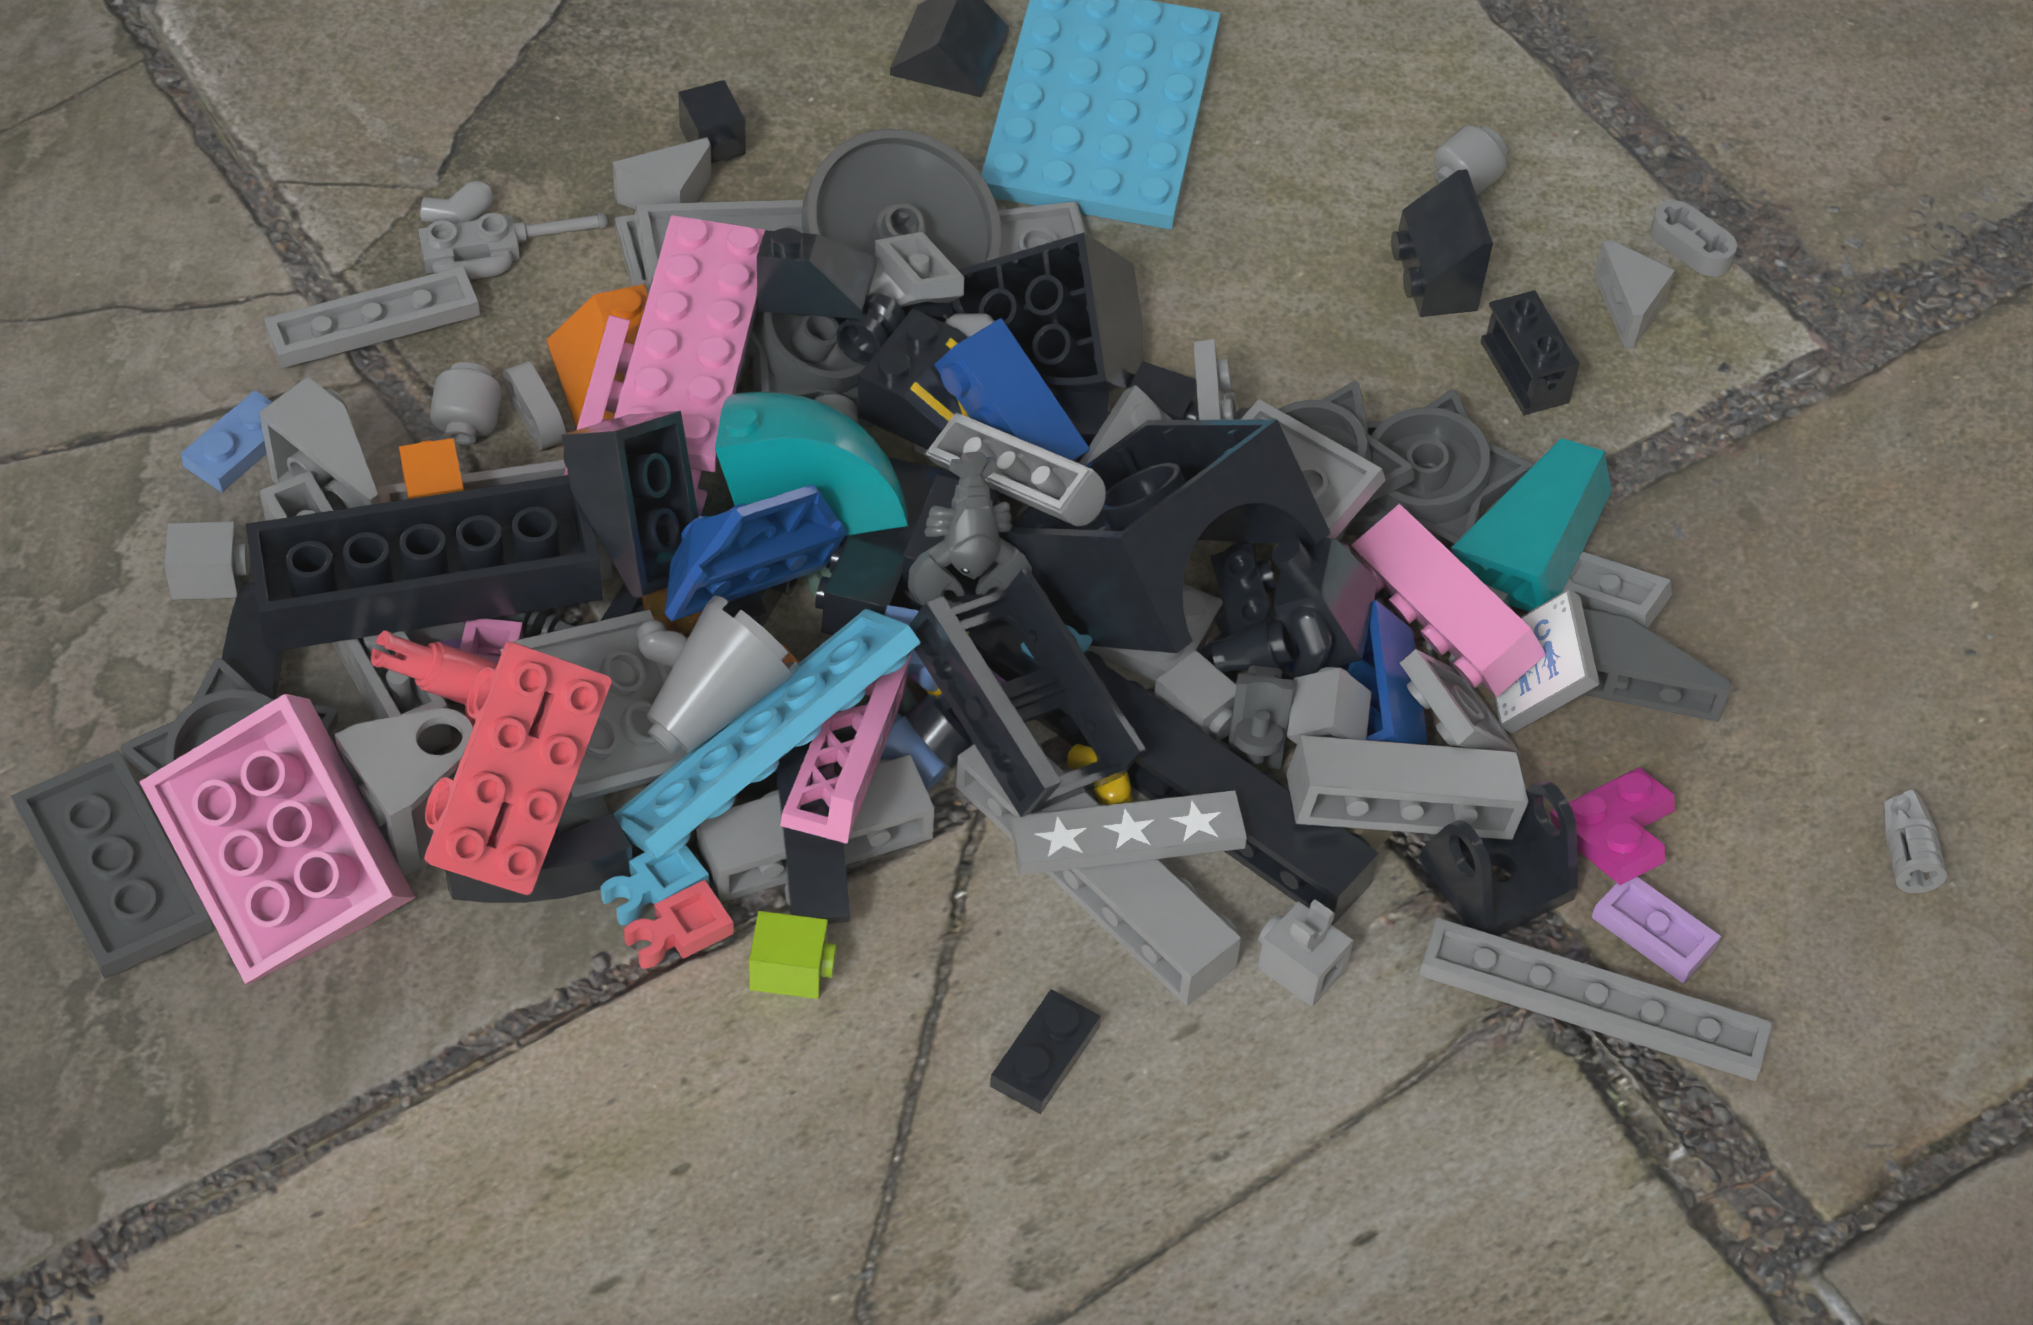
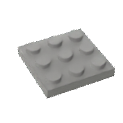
[501,610,688,805]

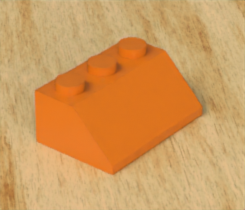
[547,284,648,430]

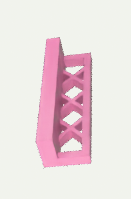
[780,656,911,843]

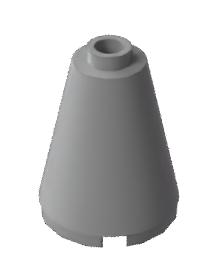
[647,595,799,754]

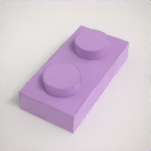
[1591,877,1721,984]

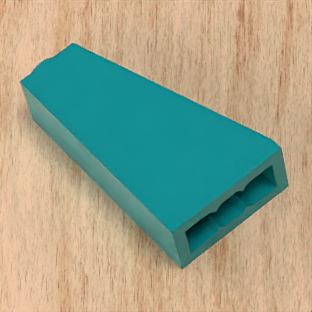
[1451,438,1612,612]

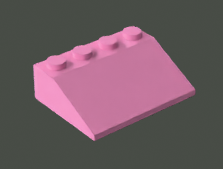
[140,694,416,984]

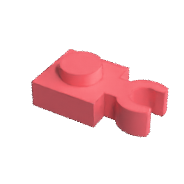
[624,880,734,969]

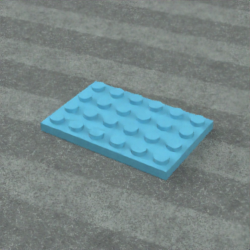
[981,0,1221,230]

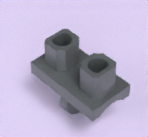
[1228,665,1294,769]

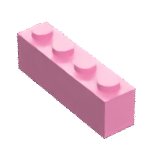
[1351,504,1546,698]

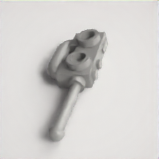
[418,212,608,280]

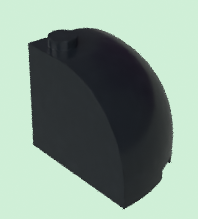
[952,232,1143,392]

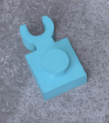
[600,844,709,925]

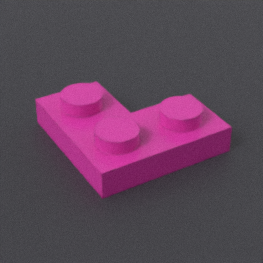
[1550,767,1675,885]

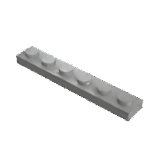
[1419,918,1772,1081]

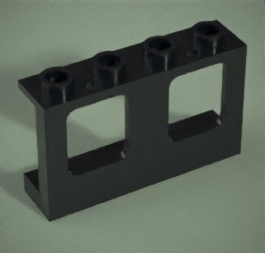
[909,567,1146,817]

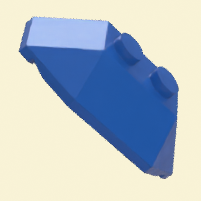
[665,484,847,621]

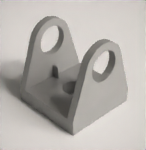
[335,708,473,877]

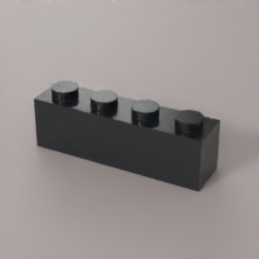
[815,457,943,635]

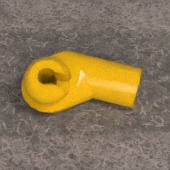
[1067,744,1133,805]

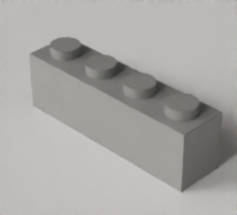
[1287,735,1529,840]
[696,755,934,903]

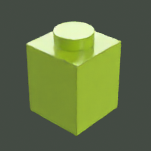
[749,911,837,999]

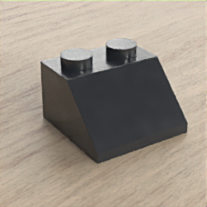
[1391,169,1493,317]

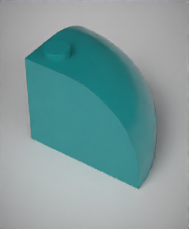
[715,392,908,536]

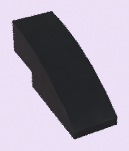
[445,813,632,903]

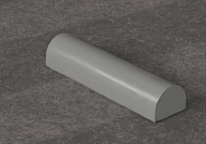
[925,412,1106,526]

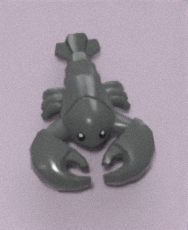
[908,452,1032,608]

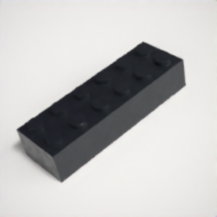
[246,475,602,653]

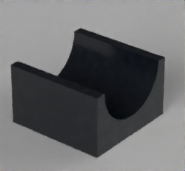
[999,419,1331,653]

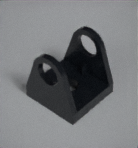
[1419,780,1578,936]

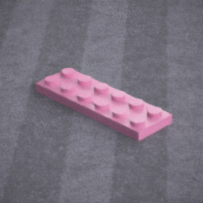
[614,215,765,472]

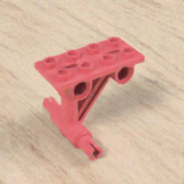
[371,631,612,895]

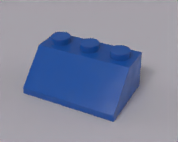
[1289,600,1428,745]

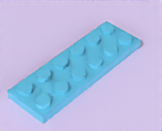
[613,609,921,859]

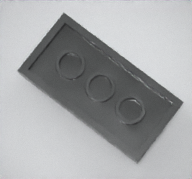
[11,750,213,979]

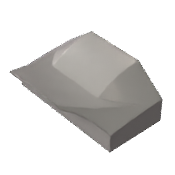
[868,232,964,308]

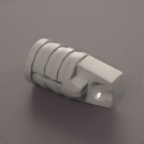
[1884,789,1947,893]

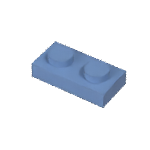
[180,390,272,492]

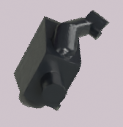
[1272,537,1378,684]

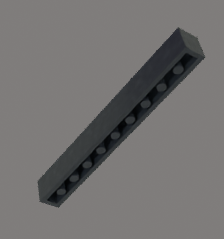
[901,566,1379,925]

